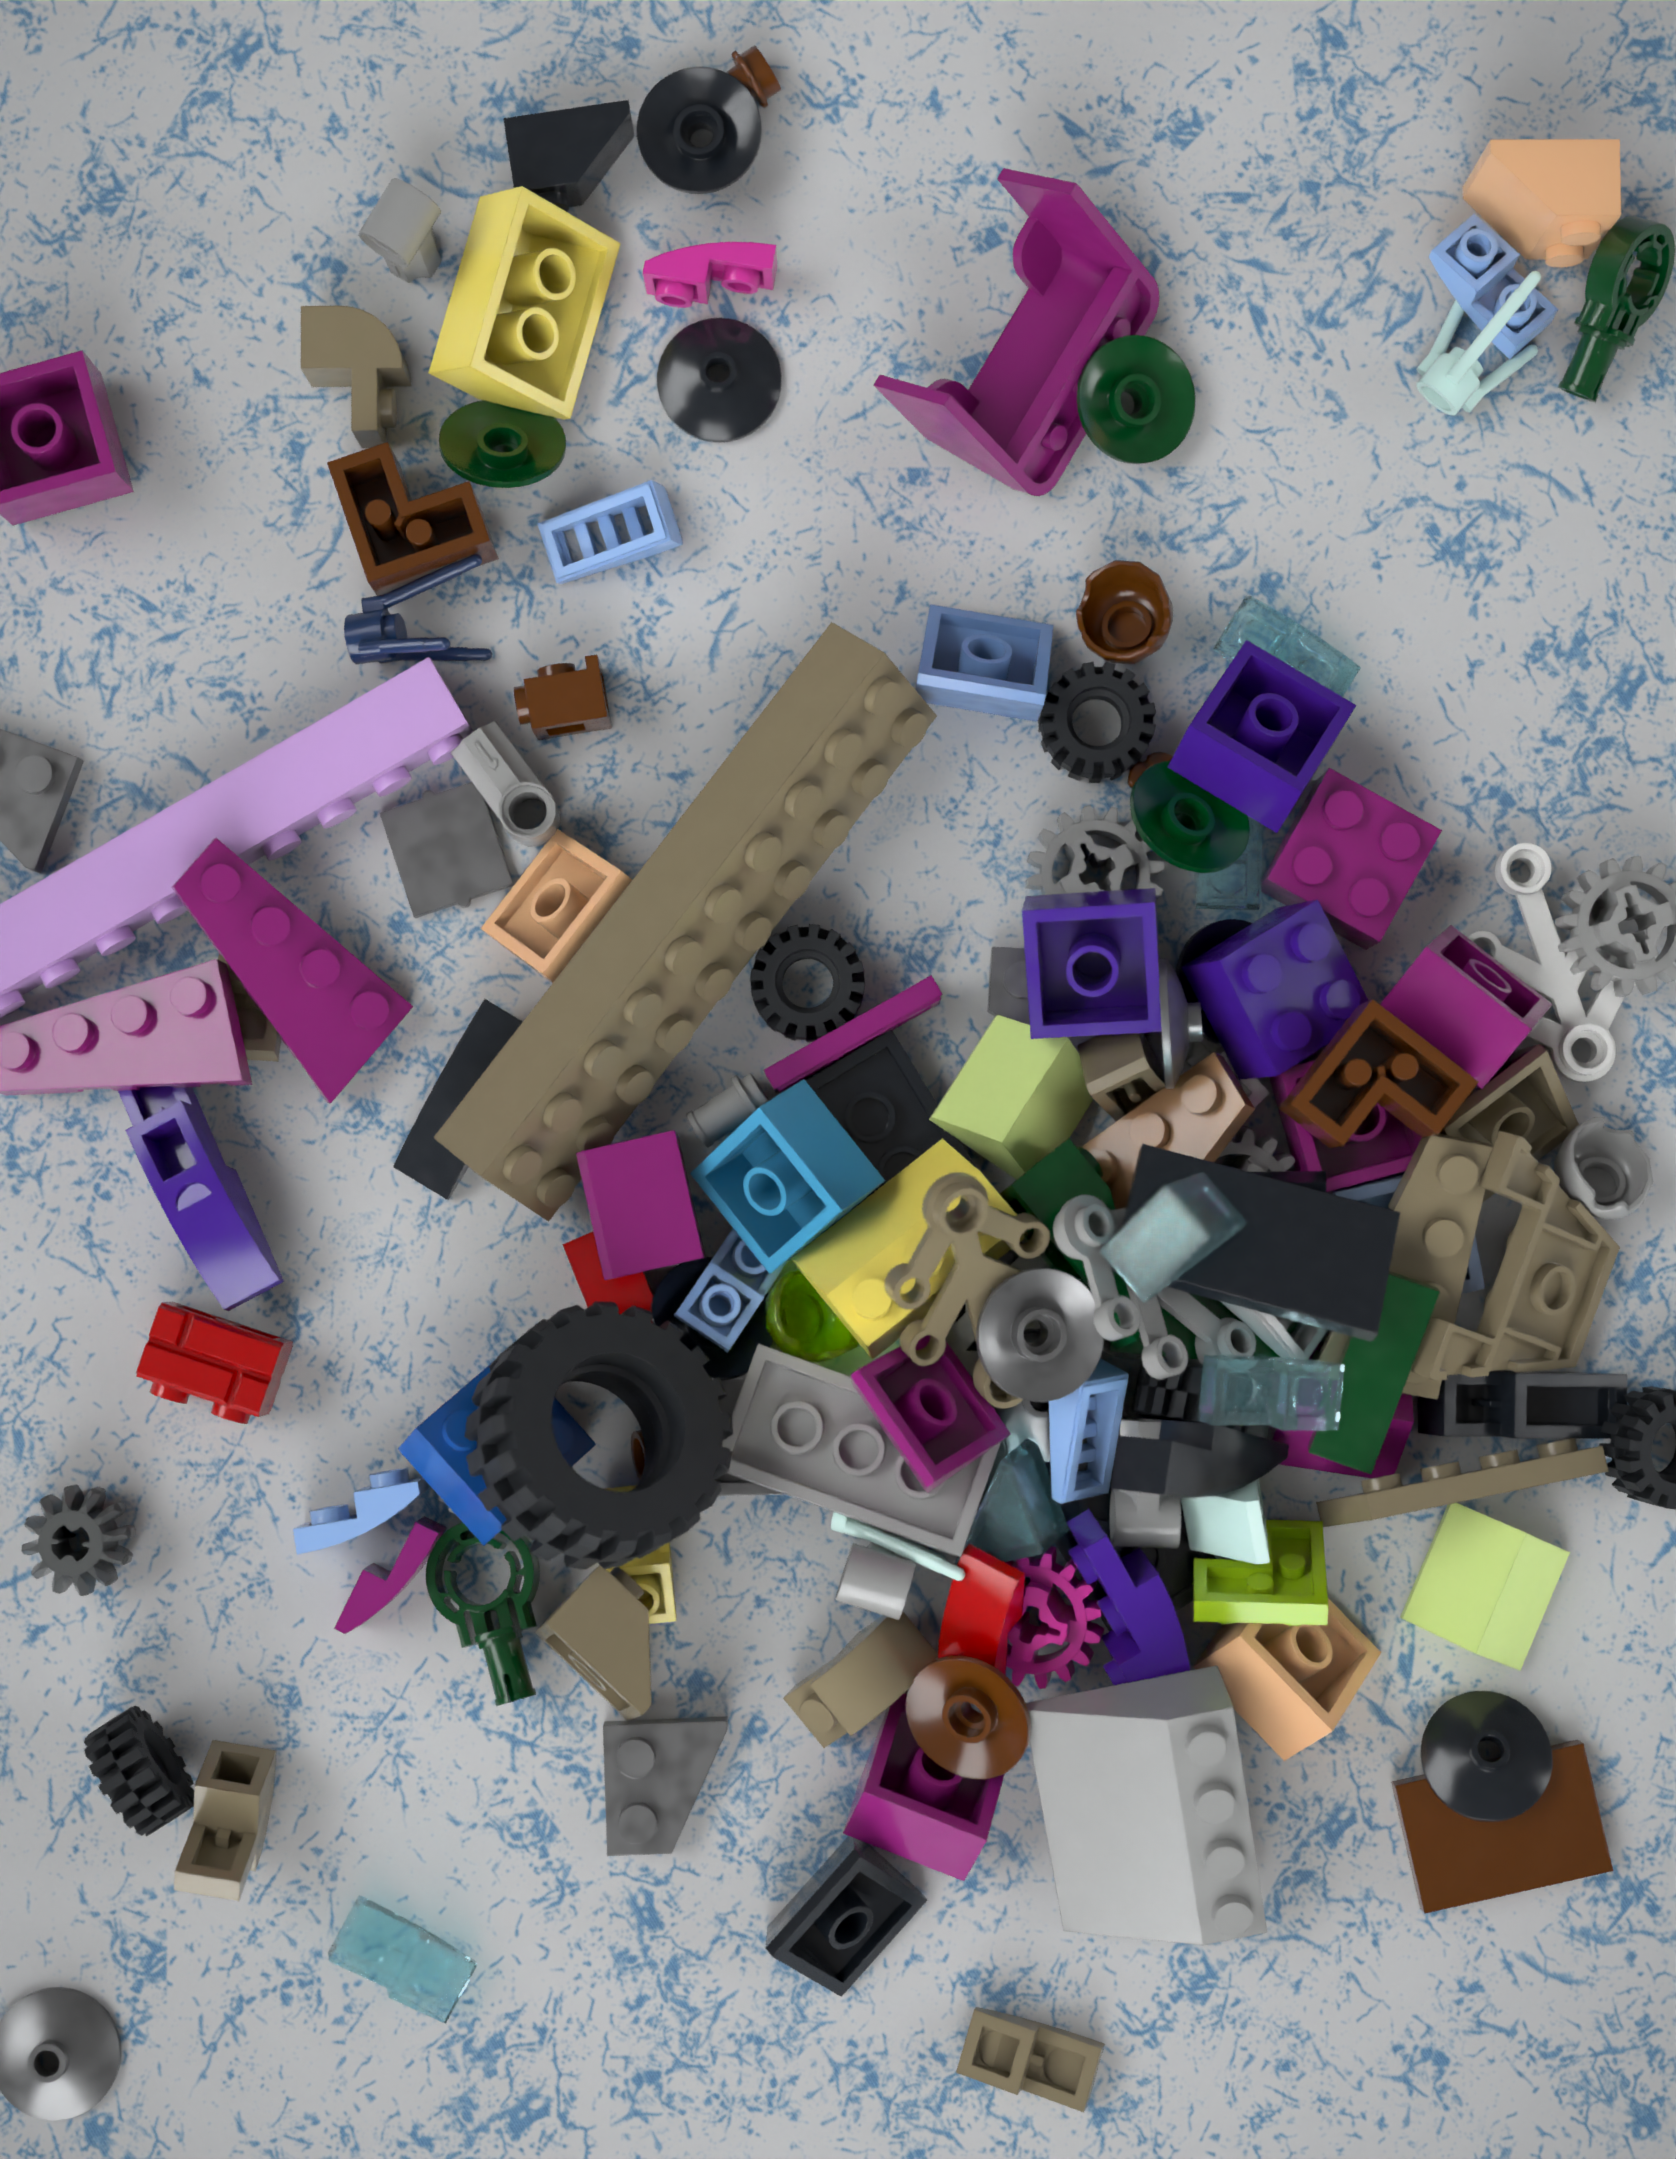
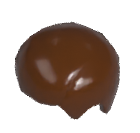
[1076,560,1173,664]

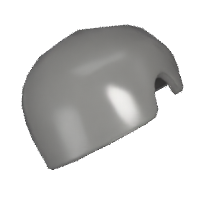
[1554,1117,1653,1220]

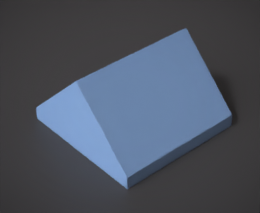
[915,604,1054,722]

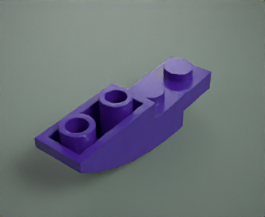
[118,1086,284,1311]
[1066,1509,1190,1686]

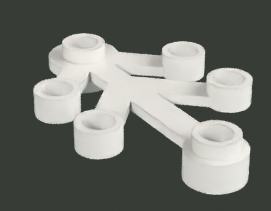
[1467,843,1636,1082]

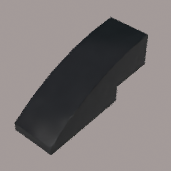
[393,999,523,1200]
[1418,1370,1627,1439]
[1111,1420,1289,1498]

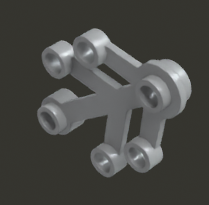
[1053,1195,1256,1379]

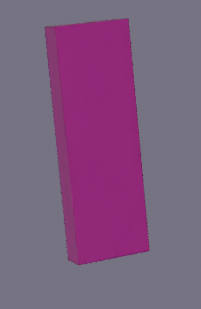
[764,975,943,1094]

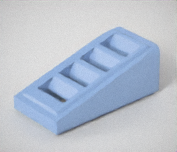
[537,480,683,585]
[1049,1358,1129,1504]

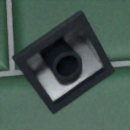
[765,1836,928,1997]

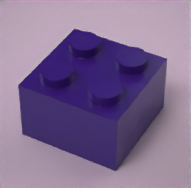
[1168,640,1357,833]
[1022,888,1162,1039]
[1181,899,1369,1080]

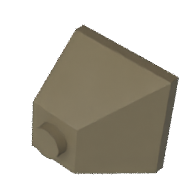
[534,1565,652,1721]

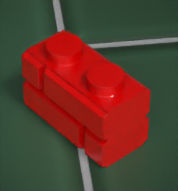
[136,1302,293,1424]

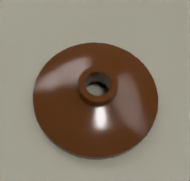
[906,1656,1031,1779]

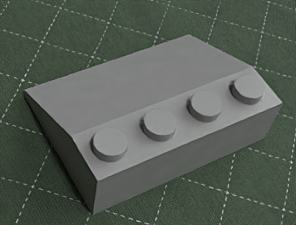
[1026,1666,1267,1945]

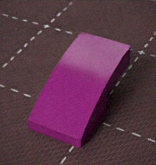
[334,1516,447,1634]

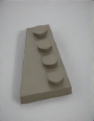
[1306,1134,1493,1400]
[1316,1438,1608,1527]

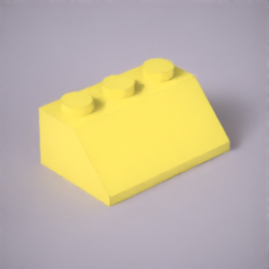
[428,186,621,420]
[791,1138,1024,1360]

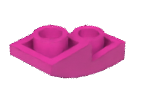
[643,242,777,308]

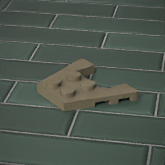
[1410,1131,1620,1381]

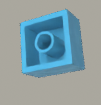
[690,1079,885,1274]

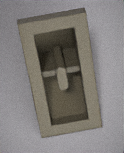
[1077,1033,1165,1121]

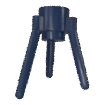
[344,554,492,665]

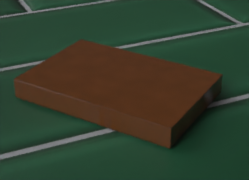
[1391,1740,1613,1914]

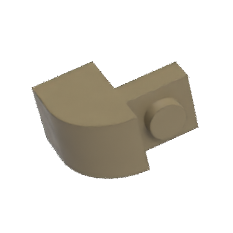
[301,306,411,448]
[783,1611,938,1748]
[174,1740,276,1901]

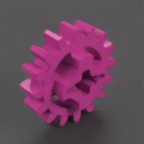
[995,1544,1105,1689]

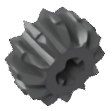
[21,1484,136,1596]

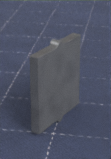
[379,782,514,918]

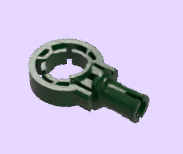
[1558,216,1675,402]
[426,1522,540,1706]

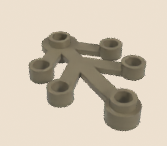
[884,1172,1050,1408]

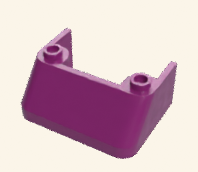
[874,168,1159,496]

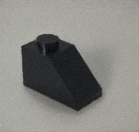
[503,100,634,212]

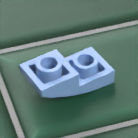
[1429,214,1559,359]
[674,1229,786,1352]
[293,1468,429,1555]

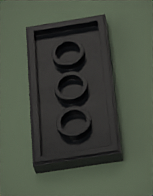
[1111,1144,1400,1342]

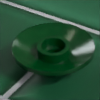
[1077,335,1196,464]
[439,400,566,488]
[1130,760,1250,873]

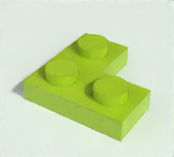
[1193,1520,1328,1626]

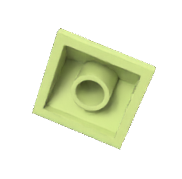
[929,1015,1093,1179]
[1400,1503,1570,1671]

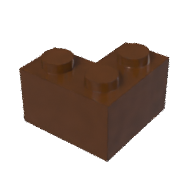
[327,442,499,596]
[1279,999,1479,1148]

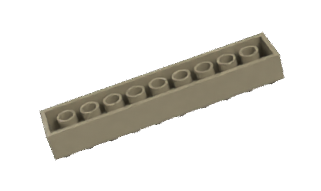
[434,622,937,1222]

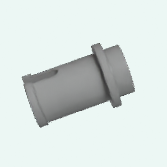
[686,1073,769,1148]

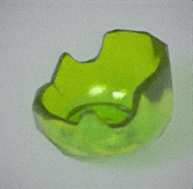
[766,1268,859,1363]

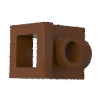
[514,654,612,740]

